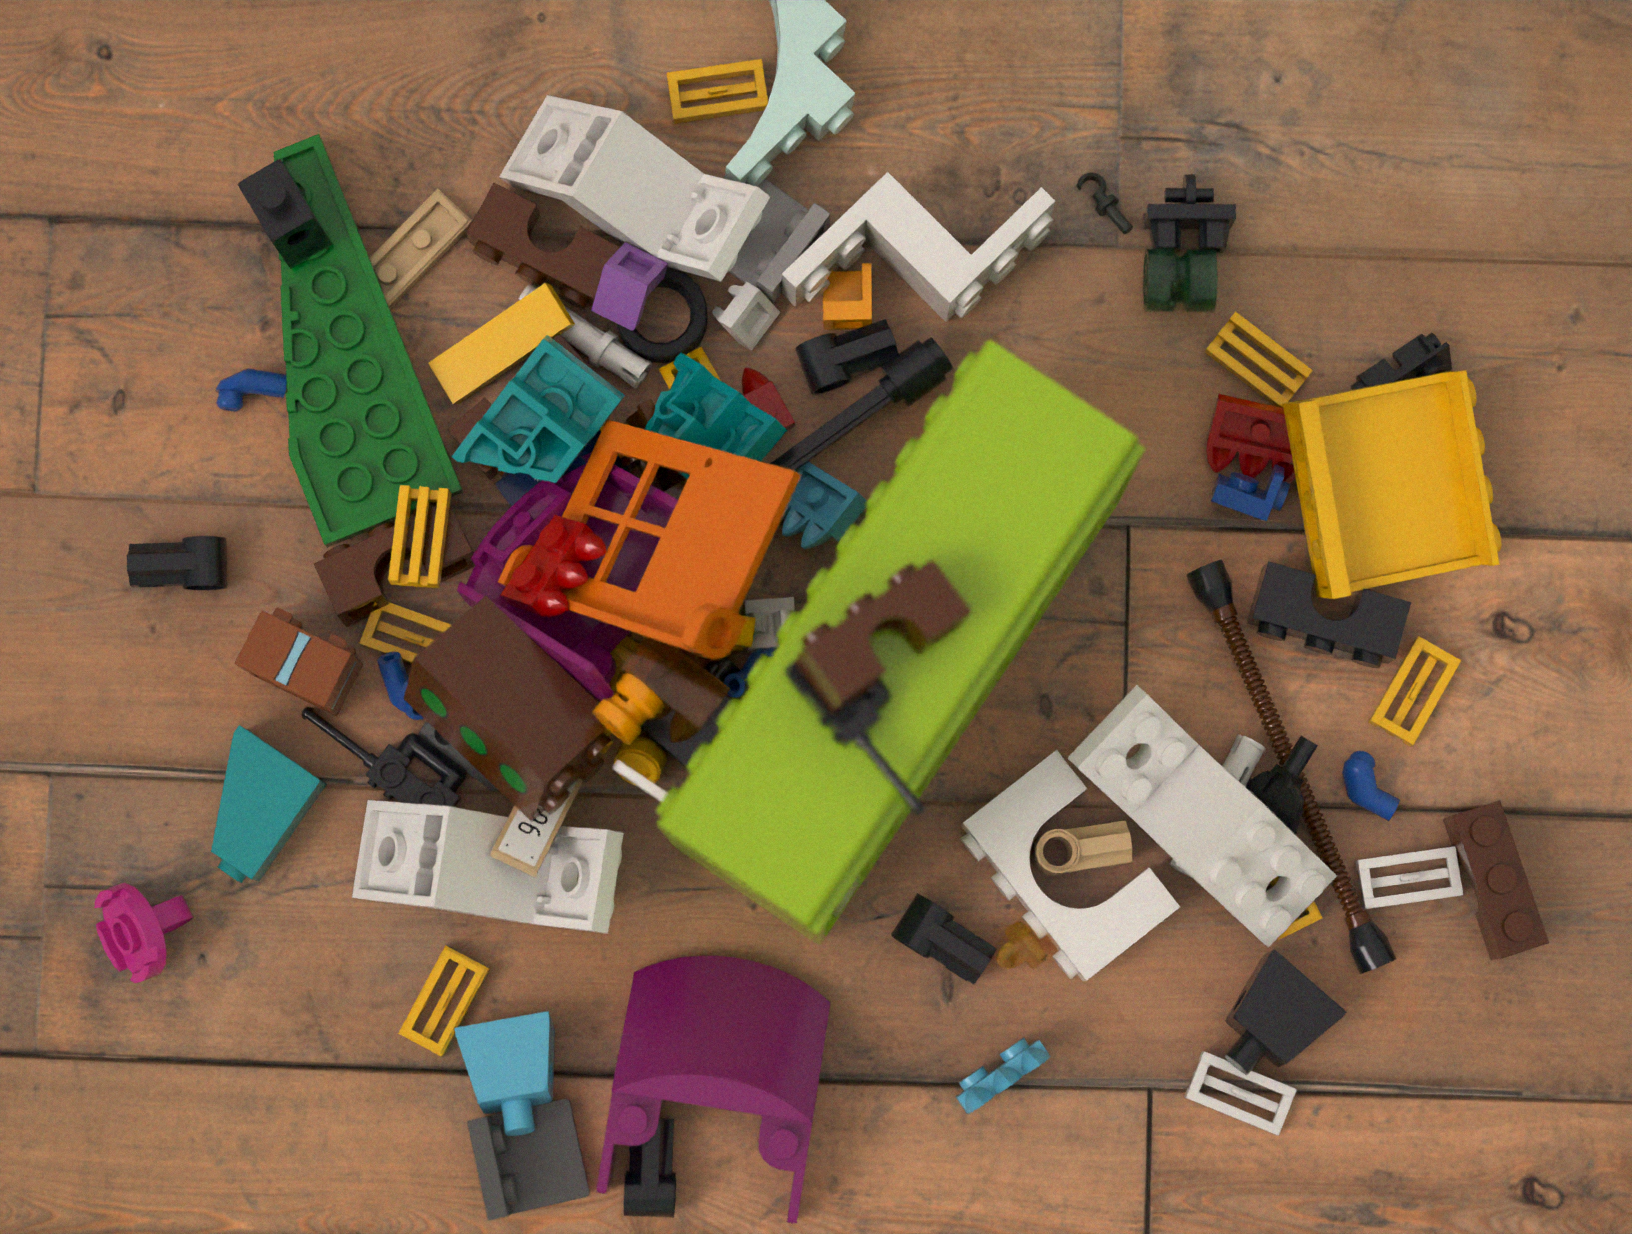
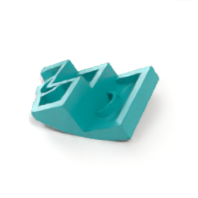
[452,335,625,483]
[644,352,787,480]

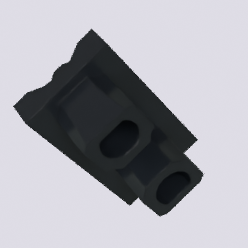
[1143,174,1236,253]

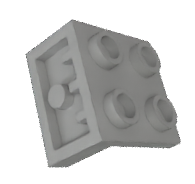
[729,179,830,303]

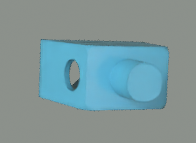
[455,1011,555,1136]

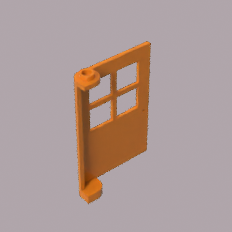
[498,419,801,659]

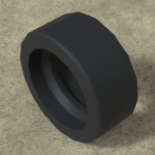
[616,267,708,363]

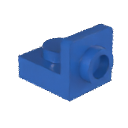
[1211,464,1290,522]

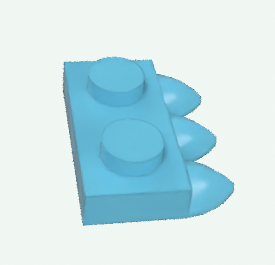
[780,462,867,549]
[955,1038,1051,1114]

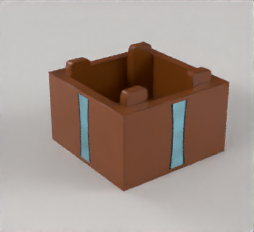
[234,608,363,716]

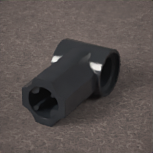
[795,319,899,395]
[127,536,227,591]
[891,893,997,985]
[624,1118,676,1218]

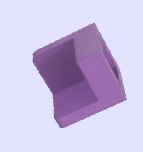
[591,242,668,330]

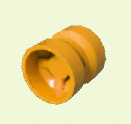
[592,673,665,745]

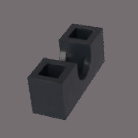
[1247,561,1411,668]

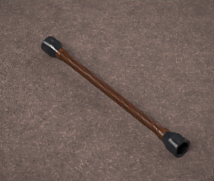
[1186,560,1397,974]

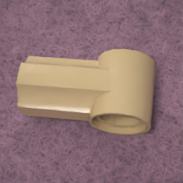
[1031,820,1133,876]

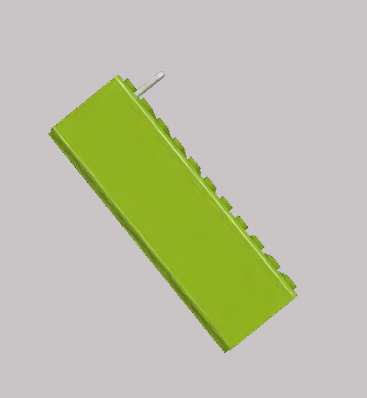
[612,339,1146,945]

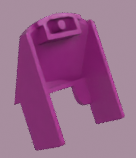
[457,452,757,703]
[596,956,830,1224]

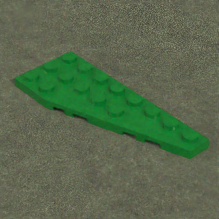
[274,134,464,548]

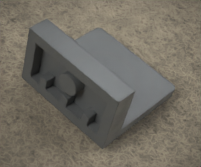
[467,1099,590,1221]

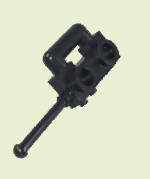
[783,660,926,816]
[302,707,466,807]

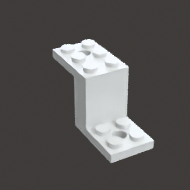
[499,95,770,281]
[782,172,1055,322]
[1068,685,1337,948]
[352,800,623,933]

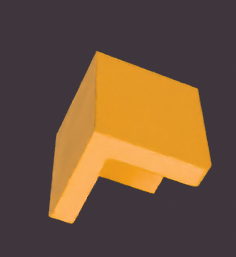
[823,263,872,330]

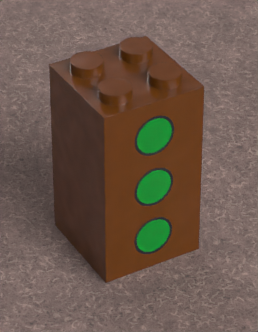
[403,596,613,822]

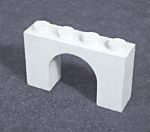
[960,750,1180,982]

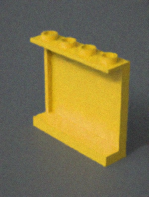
[1283,370,1502,599]

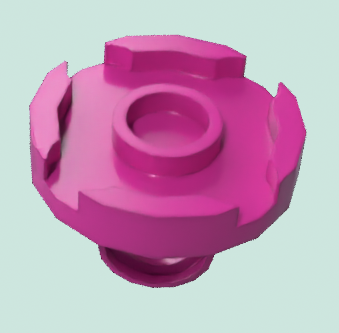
[94,883,194,983]

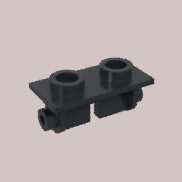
[1351,333,1452,390]

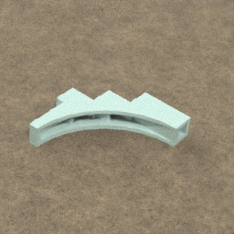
[724,0,855,186]

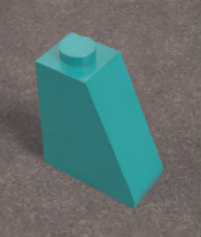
[211,725,327,883]

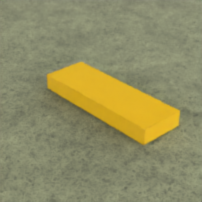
[428,283,575,404]

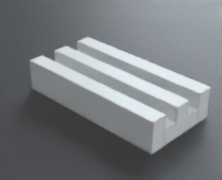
[1355,846,1463,910]
[1184,1051,1297,1136]

